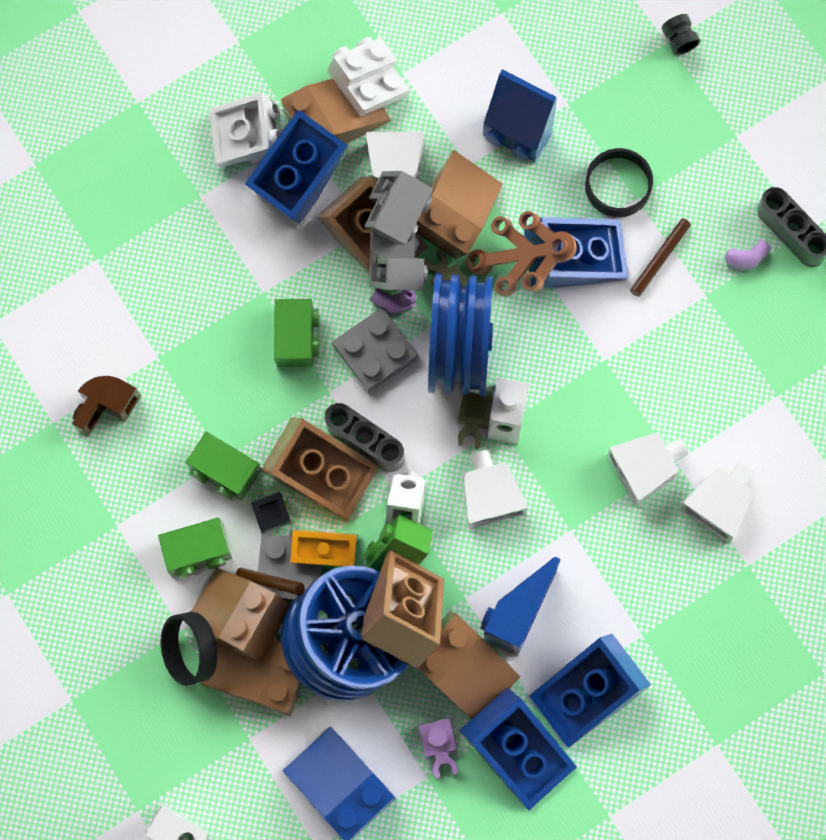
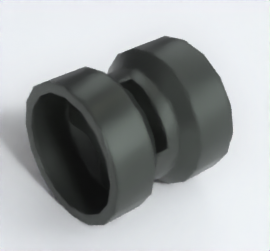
[661,14,701,55]

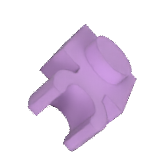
[418,718,457,779]

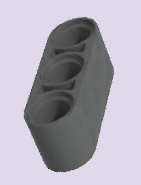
[757,187,826,267]
[325,403,405,472]

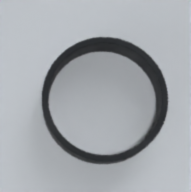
[585,148,653,217]
[161,612,218,686]

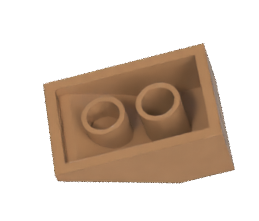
[281,79,390,144]
[416,150,503,259]
[316,177,428,273]
[260,417,379,521]
[362,550,444,669]
[185,568,290,663]
[418,610,521,719]
[201,639,303,717]

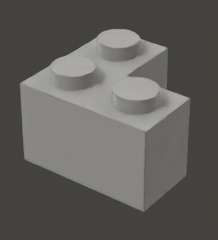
[364,171,434,245]
[369,231,428,290]

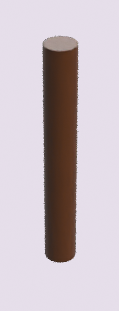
[630,218,691,297]
[236,567,305,596]

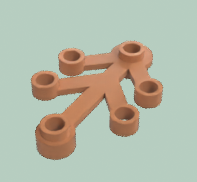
[466,211,577,297]

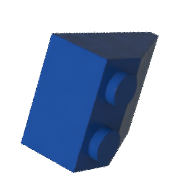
[483,69,557,162]
[245,109,348,224]
[524,217,628,288]
[480,557,561,656]
[529,633,651,748]
[459,687,577,810]
[283,726,396,840]

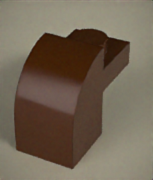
[72,376,141,437]

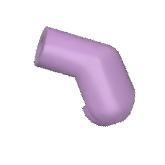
[725,239,771,270]
[369,288,417,314]

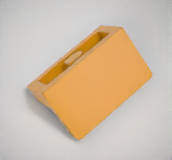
[290,529,359,566]

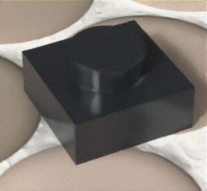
[251,492,292,533]

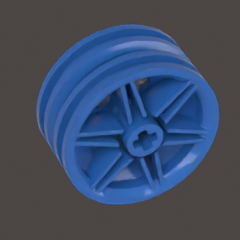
[428,273,493,397]
[281,565,409,701]

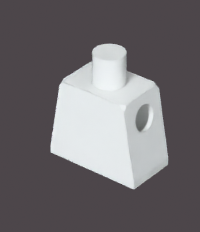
[366,132,424,183]
[487,378,529,445]
[607,433,688,507]
[463,450,528,529]
[680,462,755,544]
[385,471,426,525]
[145,803,208,840]

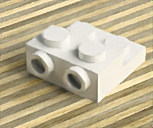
[327,37,410,117]
[209,92,281,168]

